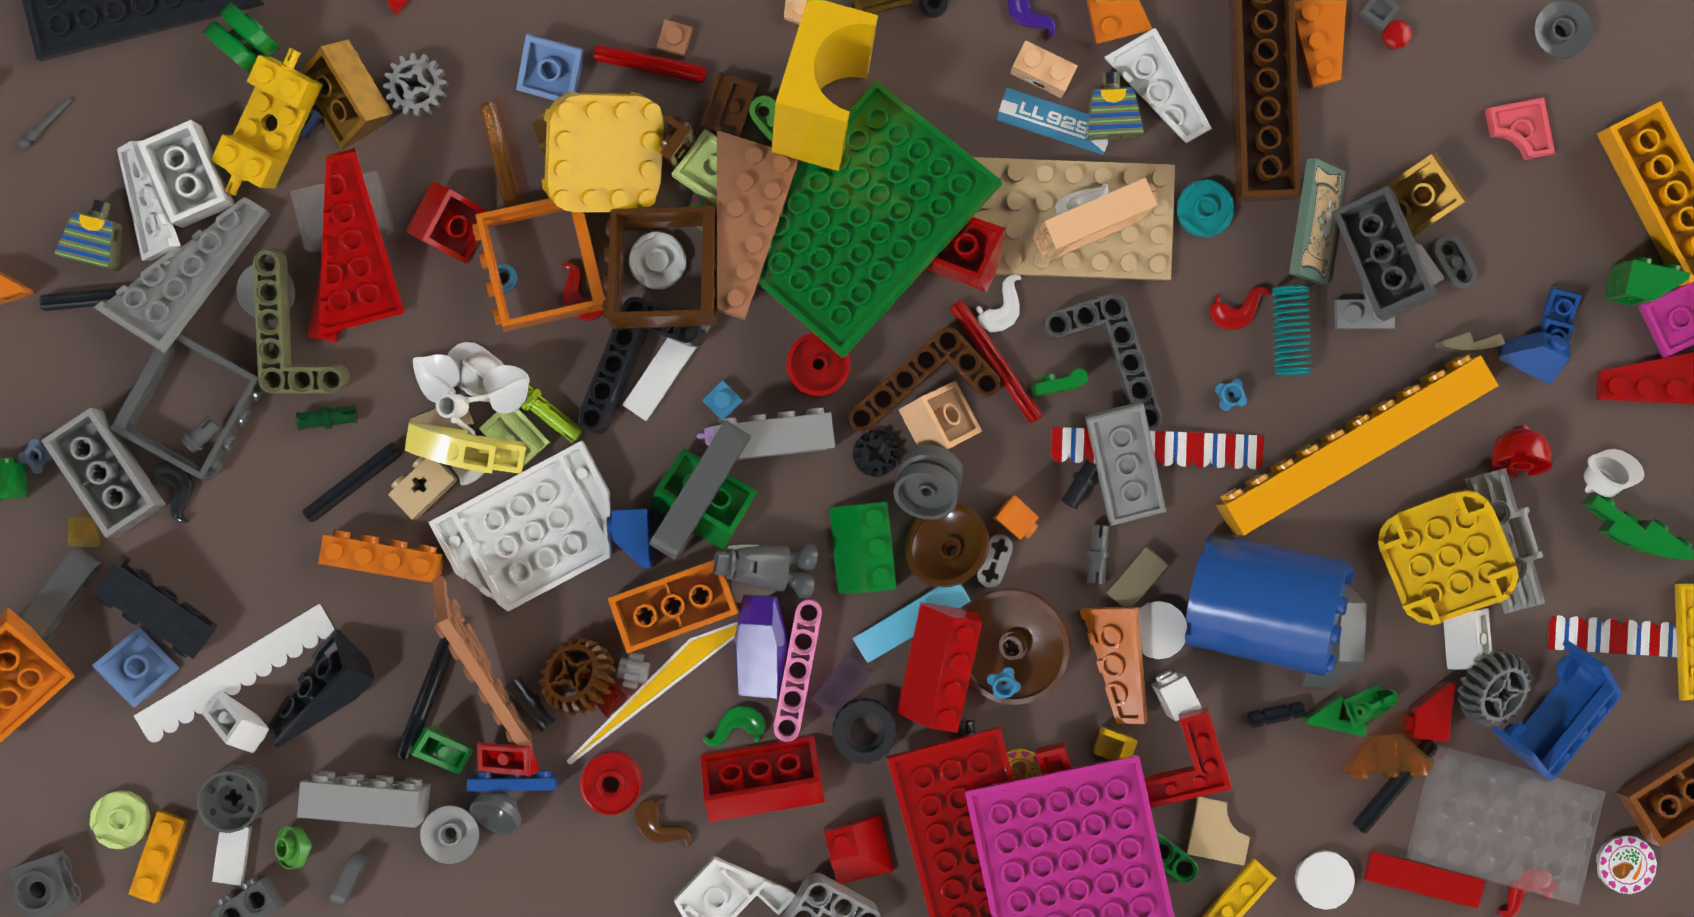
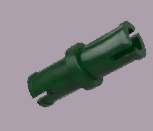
[296,404,358,431]

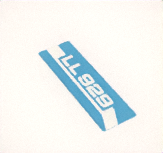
[996,88,1109,155]

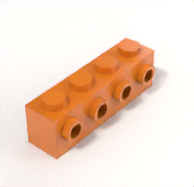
[318,530,445,583]

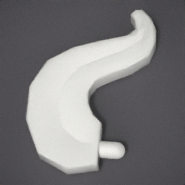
[1055,183,1109,215]
[976,274,1021,333]

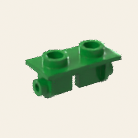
[1343,684,1398,728]

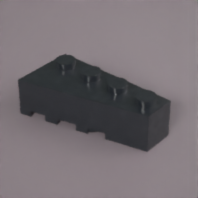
[93,554,217,659]

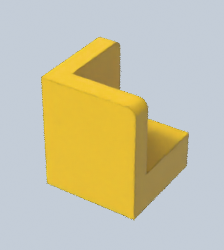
[1092,725,1138,760]

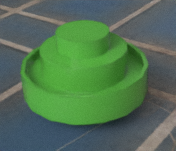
[275,825,312,869]

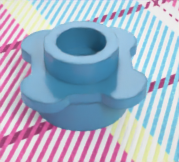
[1215,379,1247,411]
[987,667,1021,699]

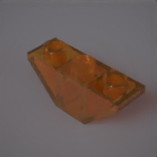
[1344,734,1435,780]

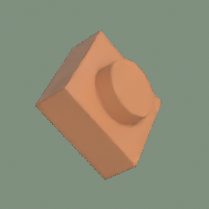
[657,19,693,57]

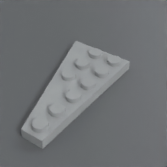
[94,197,270,353]

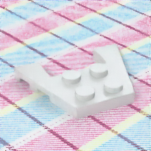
[674,856,796,917]

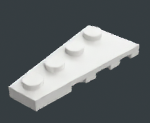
[1104,28,1212,144]
[117,140,181,261]

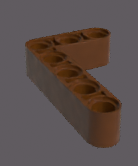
[849,327,1000,433]

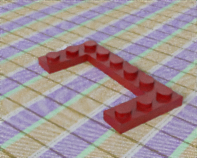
[1036,707,1232,808]

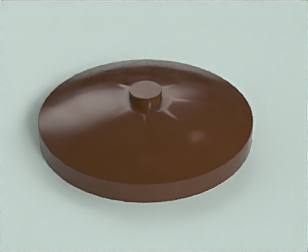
[967,588,1071,705]

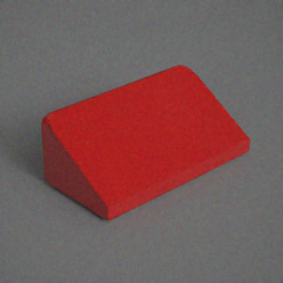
[477,742,539,776]

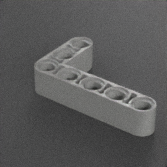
[782,873,881,917]

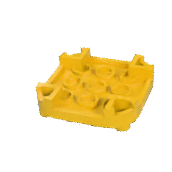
[541,91,664,212]
[1378,490,1519,625]

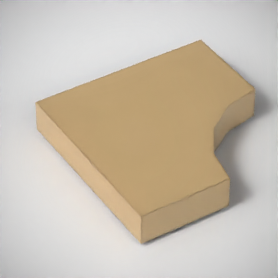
[1186,796,1250,866]

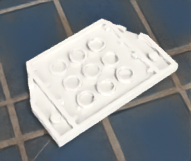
[428,441,612,611]

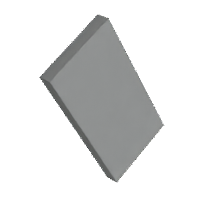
[1085,401,1166,526]

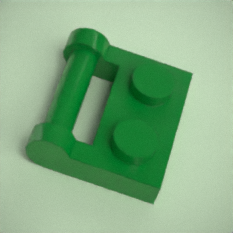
[1030,369,1088,398]

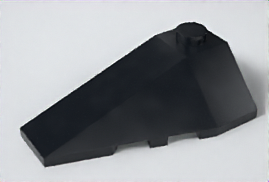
[268,629,375,748]

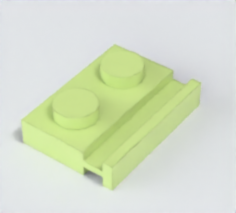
[479,409,551,468]

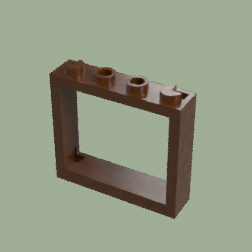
[602,206,717,329]

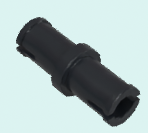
[1061,458,1098,510]
[504,676,556,732]

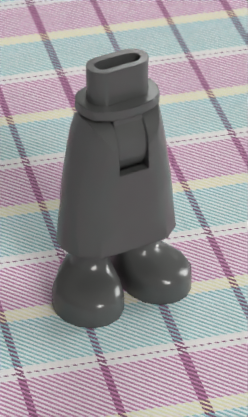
[713,544,818,599]

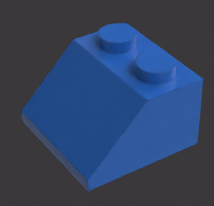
[607,509,655,569]

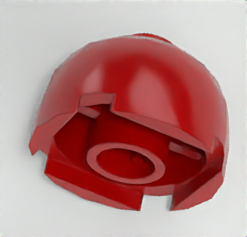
[1491,425,1552,477]

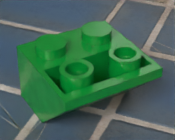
[1604,257,1691,306]

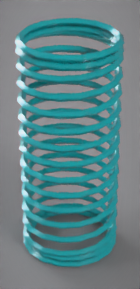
[1271,286,1312,375]

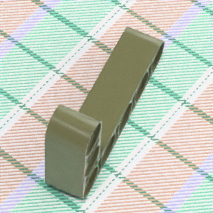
[253,248,350,393]

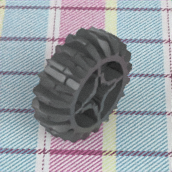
[1457,650,1533,727]

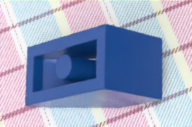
[1498,332,1570,385]

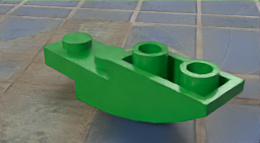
[1581,495,1694,560]

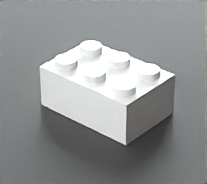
[137,120,235,228]

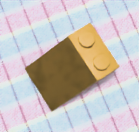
[1372,152,1469,237]

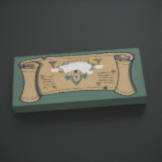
[1289,158,1346,285]

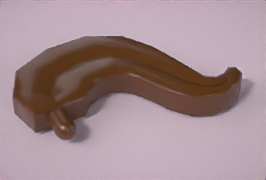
[635,798,692,847]

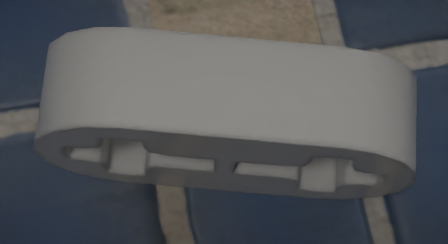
[976,534,1013,588]

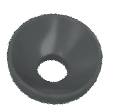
[470,791,522,835]

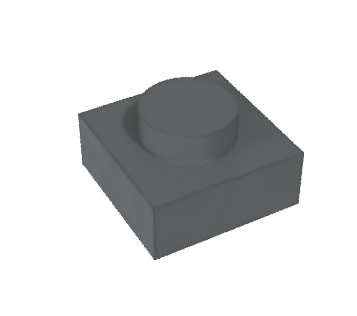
[1358,0,1401,32]

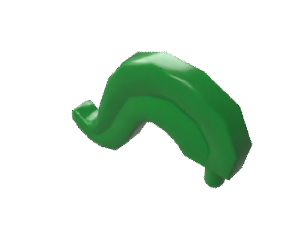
[703,705,767,747]

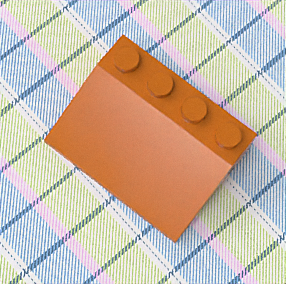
[0,608,74,743]

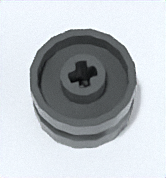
[893,445,964,519]

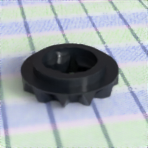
[853,431,899,477]

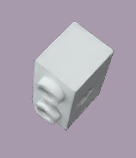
[1151,670,1202,721]

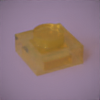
[67,516,101,547]

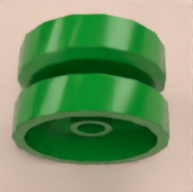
[203,2,281,74]

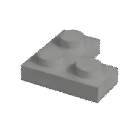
[1334,277,1395,330]

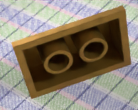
[300,40,393,150]

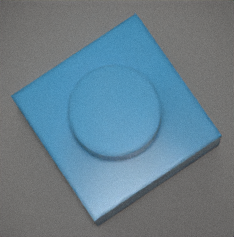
[702,380,743,419]

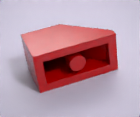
[1403,681,1455,742]

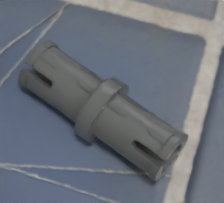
[1087,525,1110,584]

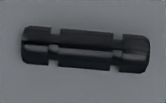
[1248,701,1306,728]

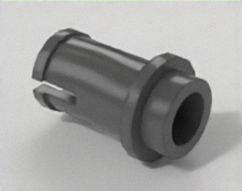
[182,416,221,453]

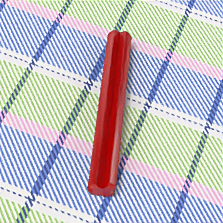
[593,45,707,83]

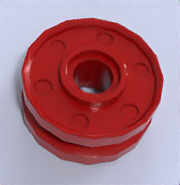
[580,751,643,815]

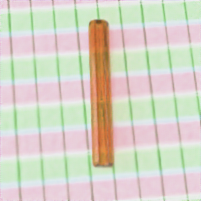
[480,102,521,208]

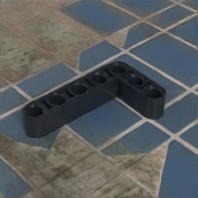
[578,297,706,434]

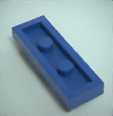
[467,770,559,791]

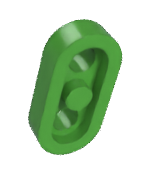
[749,96,775,144]

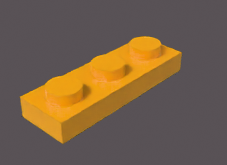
[128,810,188,904]

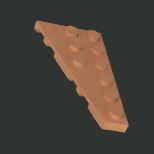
[717,130,799,320]
[432,575,533,749]

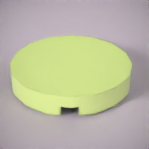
[89,790,151,849]

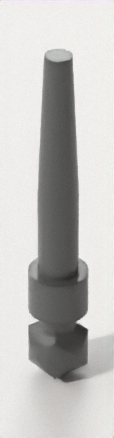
[16,98,72,151]

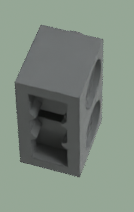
[210,875,286,917]

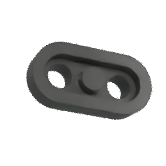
[1432,235,1478,290]

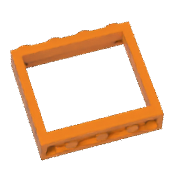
[472,198,605,332]

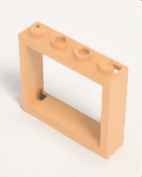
[1033,178,1158,264]

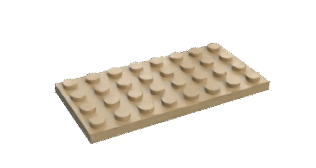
[973,157,1175,281]

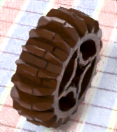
[539,637,617,717]

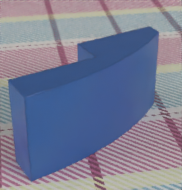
[1538,286,1582,344]

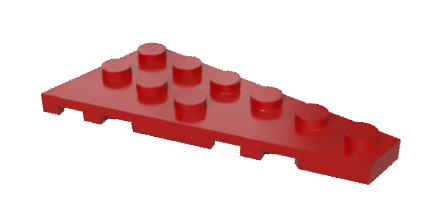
[319,148,405,336]

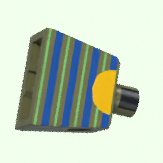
[1085,72,1144,141]
[54,199,123,271]

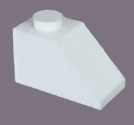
[203,691,269,753]

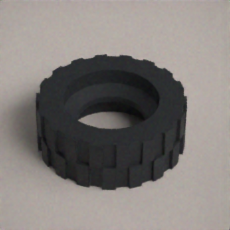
[832,698,897,764]

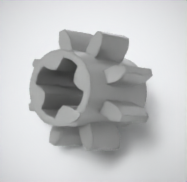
[617,652,650,689]

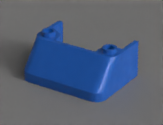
[1492,639,1622,781]

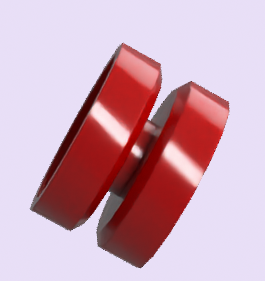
[786,332,850,398]

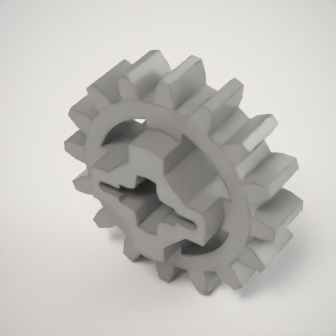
[383,53,448,118]

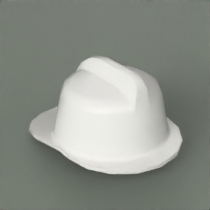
[447,342,504,402]
[1584,449,1645,497]

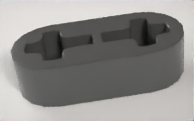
[330,851,369,908]

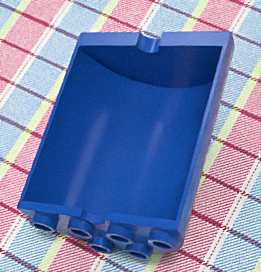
[1185,533,1355,677]

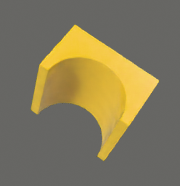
[772,0,878,171]

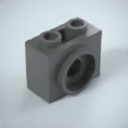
[8,850,81,917]

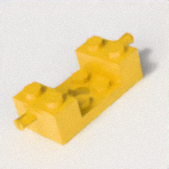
[211,48,323,196]

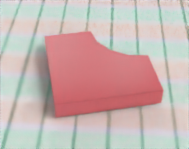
[1485,97,1555,160]

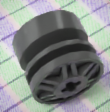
[196,763,270,833]

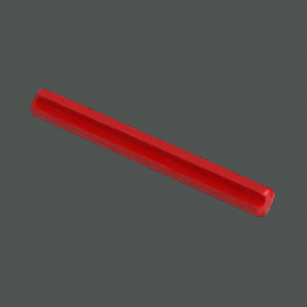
[950,300,1043,423]

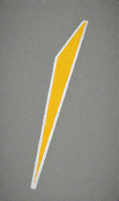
[567,622,737,765]

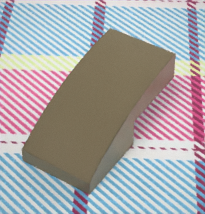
[1434,332,1505,352]
[1106,546,1168,607]

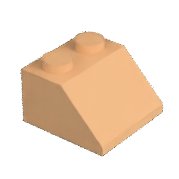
[899,380,982,450]

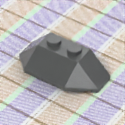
[1301,585,1367,688]

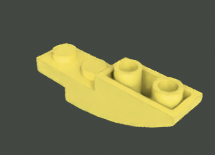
[405,421,526,474]

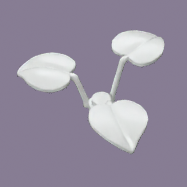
[413,354,530,485]

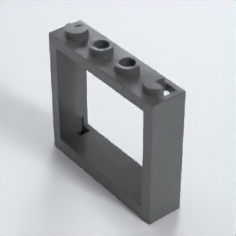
[110,332,265,480]

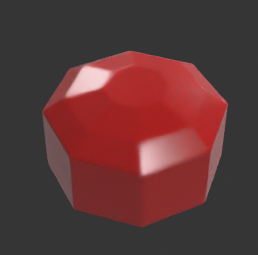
[1381,20,1412,50]

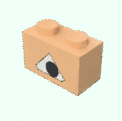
[1010,40,1077,98]

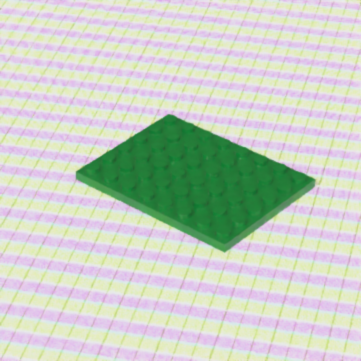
[758,80,1003,358]

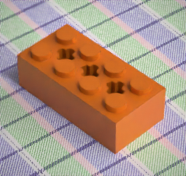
[607,560,740,654]

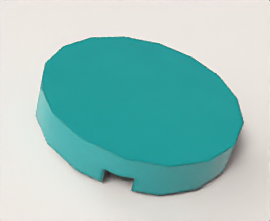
[1176,180,1234,238]

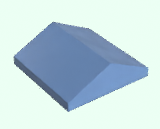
[516,34,583,101]
[92,627,179,708]

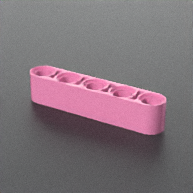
[774,599,822,742]

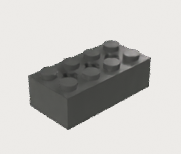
[1332,186,1439,321]

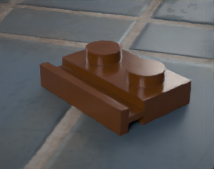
[699,71,758,138]

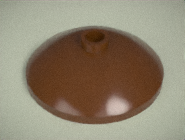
[905,503,990,588]

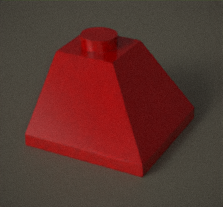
[824,814,894,884]

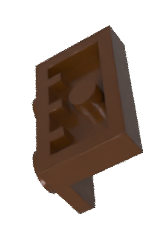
[660,114,696,169]

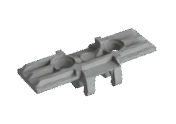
[1464,468,1545,614]

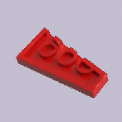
[1596,352,1694,405]

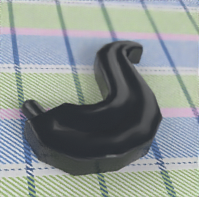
[150,461,194,523]

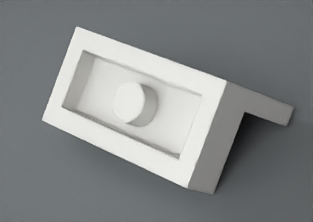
[1443,609,1492,669]

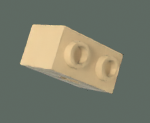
[388,457,459,520]

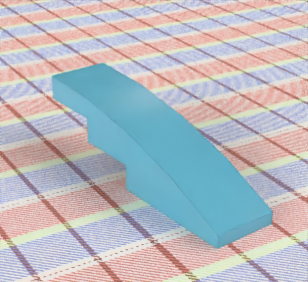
[852,584,971,663]

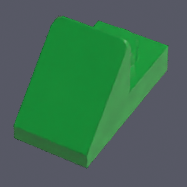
[1301,694,1367,737]
[410,726,474,775]

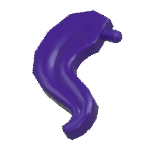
[1007,0,1056,39]

